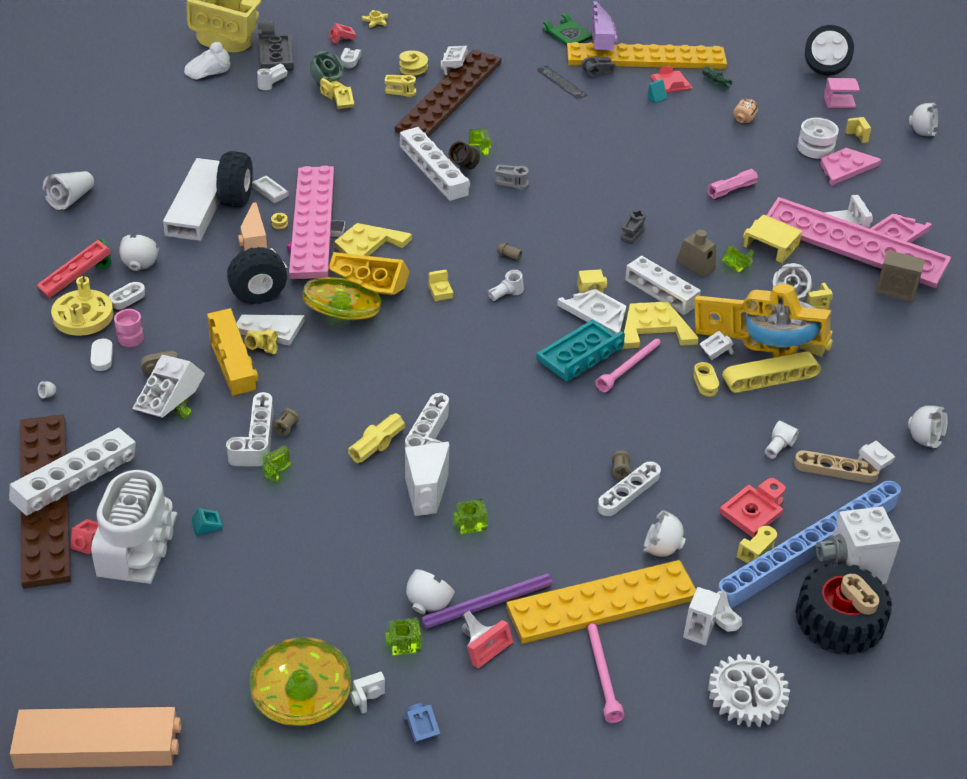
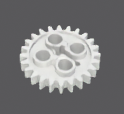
[708,654,790,727]

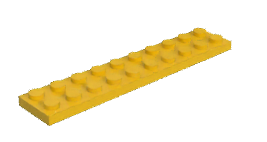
[567,42,727,69]

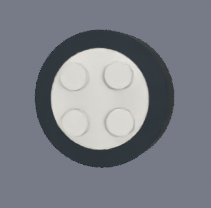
[805,25,854,76]

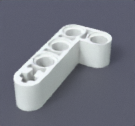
[226,392,274,466]
[405,393,449,447]

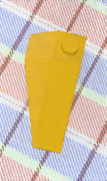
[328,252,410,295]

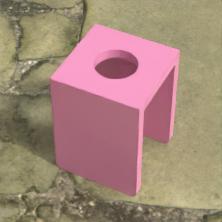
[824,78,860,108]

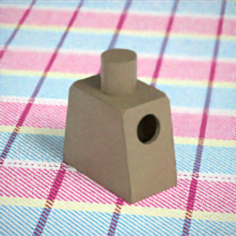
[676,229,716,278]

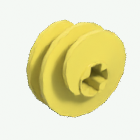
[399,51,428,76]

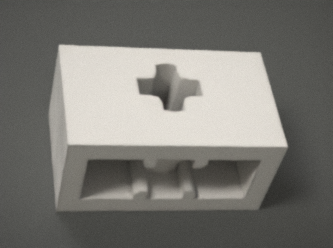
[683,587,721,646]

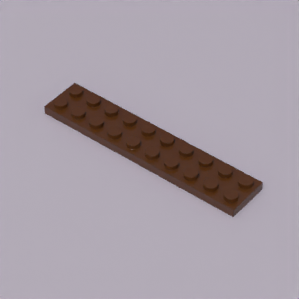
[395,49,501,138]
[20,414,71,589]

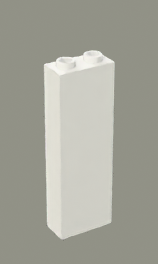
[163,158,220,241]

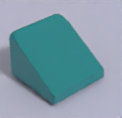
[648,79,667,103]
[191,508,223,535]

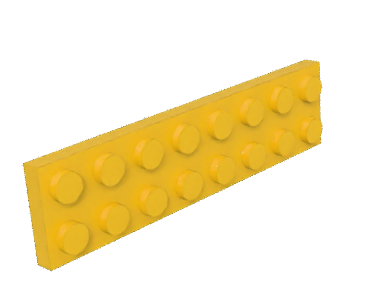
[506,560,696,644]

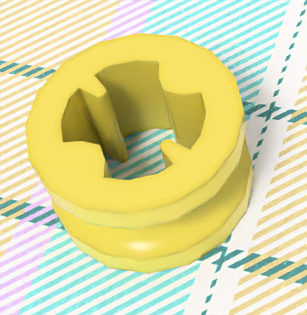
[271,213,288,229]

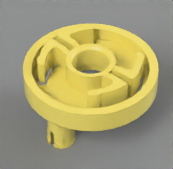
[51,276,114,336]

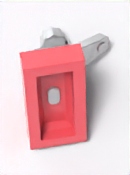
[462,611,513,669]

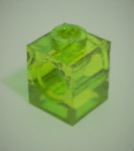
[453,499,488,534]
[385,618,422,655]

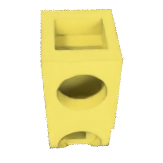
[736,526,777,564]

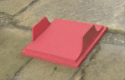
[650,66,693,93]

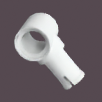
[488,270,524,301]
[765,421,799,459]

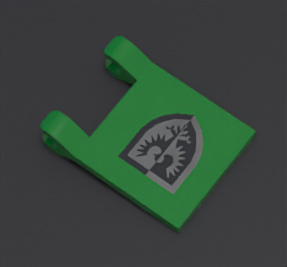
[542,13,592,45]

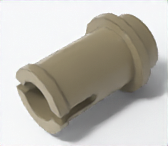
[497,242,522,261]

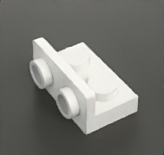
[441,46,468,76]

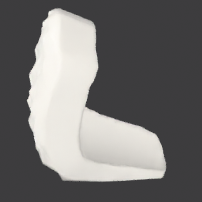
[715,591,742,632]

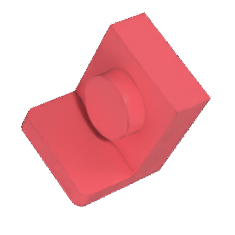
[329,23,356,44]
[70,519,98,555]

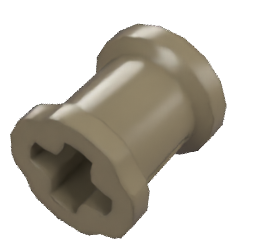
[272,408,300,436]
[611,450,632,479]

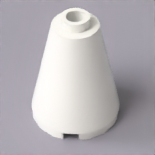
[43,171,94,210]

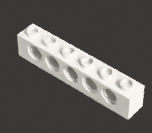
[400,127,470,201]
[9,428,136,516]

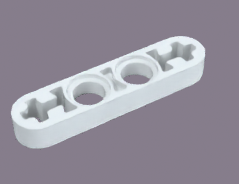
[597,461,661,516]

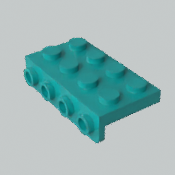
[536,319,625,382]

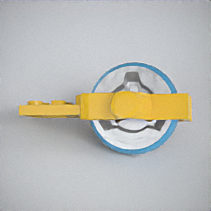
[694,284,831,358]

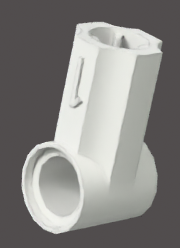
[257,64,287,91]

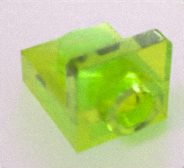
[262,445,291,484]

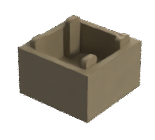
[876,250,925,302]

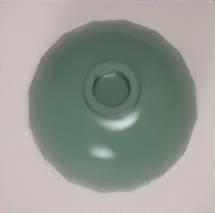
[310,51,344,83]

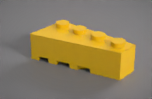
[207,308,259,396]

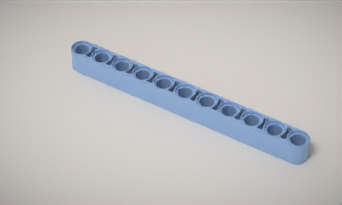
[717,481,901,608]

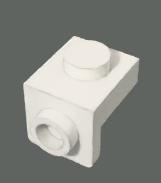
[858,441,895,471]

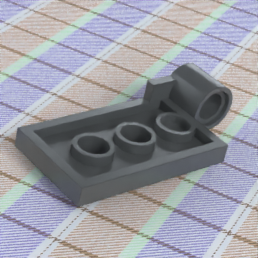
[258,21,294,70]

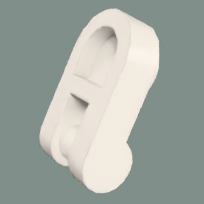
[341,48,361,69]

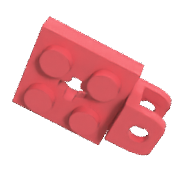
[719,478,786,538]

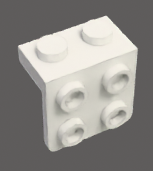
[825,195,873,228]

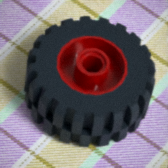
[795,563,892,654]

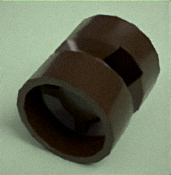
[448,141,480,170]

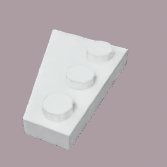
[236,315,305,346]

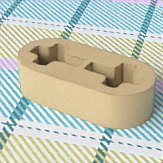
[841,574,879,615]

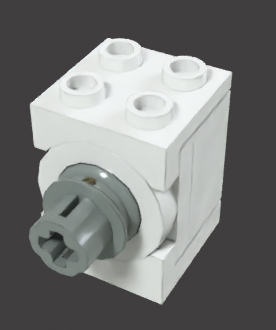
[816,506,900,584]

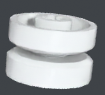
[797,118,839,159]

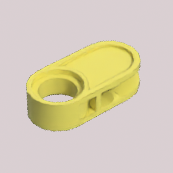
[693,362,719,397]

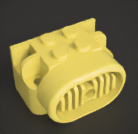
[187,0,262,52]

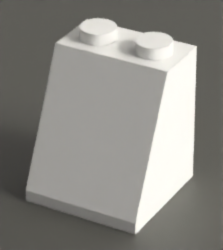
[405,442,449,516]

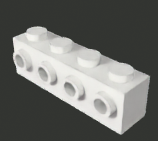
[625,255,701,315]

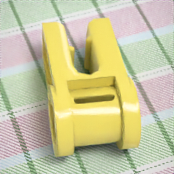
[385,75,416,97]

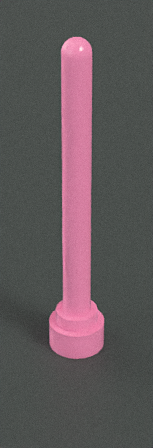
[596,339,661,393]
[588,623,625,723]

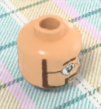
[733,99,758,123]

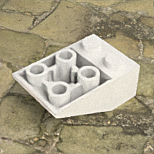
[132,355,205,418]

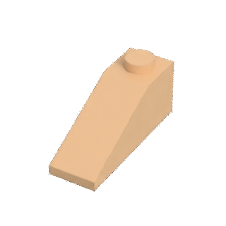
[238,202,267,251]

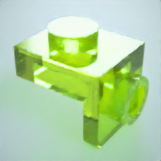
[469,128,492,155]
[721,245,754,272]

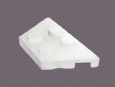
[557,289,626,334]

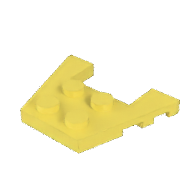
[334,223,412,256]
[622,302,698,349]

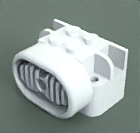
[91,470,178,584]

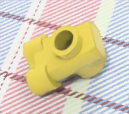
[244,329,278,354]

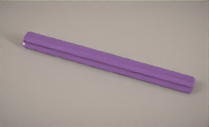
[422,573,552,629]

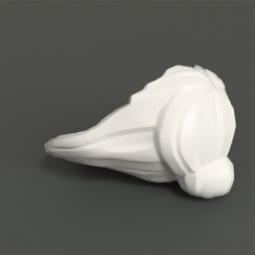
[184,42,230,80]

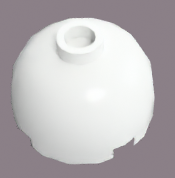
[909,103,938,136]
[119,235,159,271]
[773,263,812,301]
[908,406,948,448]
[644,510,686,557]
[406,569,455,614]

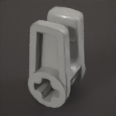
[495,165,529,190]

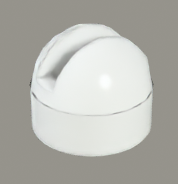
[38,381,56,398]

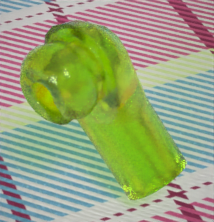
[173,396,192,418]

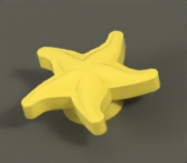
[362,10,388,28]

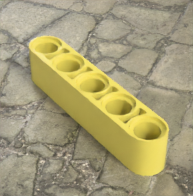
[722,351,821,393]

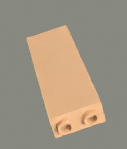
[10,707,181,769]

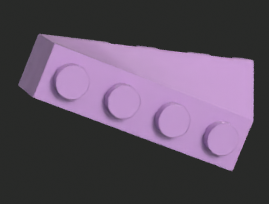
[591,1,617,50]

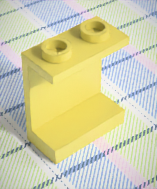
[743,214,802,263]

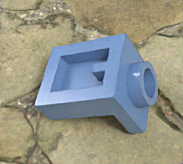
[403,703,440,743]

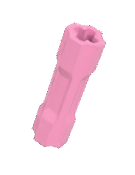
[707,169,758,199]

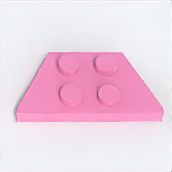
[820,148,881,185]
[870,214,932,243]

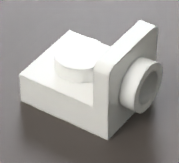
[700,331,734,360]
[350,672,385,714]

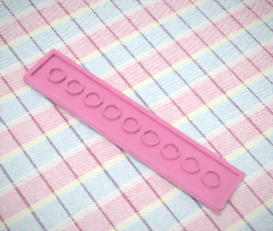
[289,166,334,279]
[766,197,951,288]

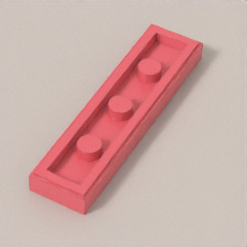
[36,240,111,299]

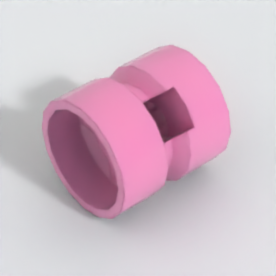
[114,309,144,347]

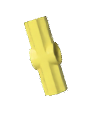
[348,413,405,463]

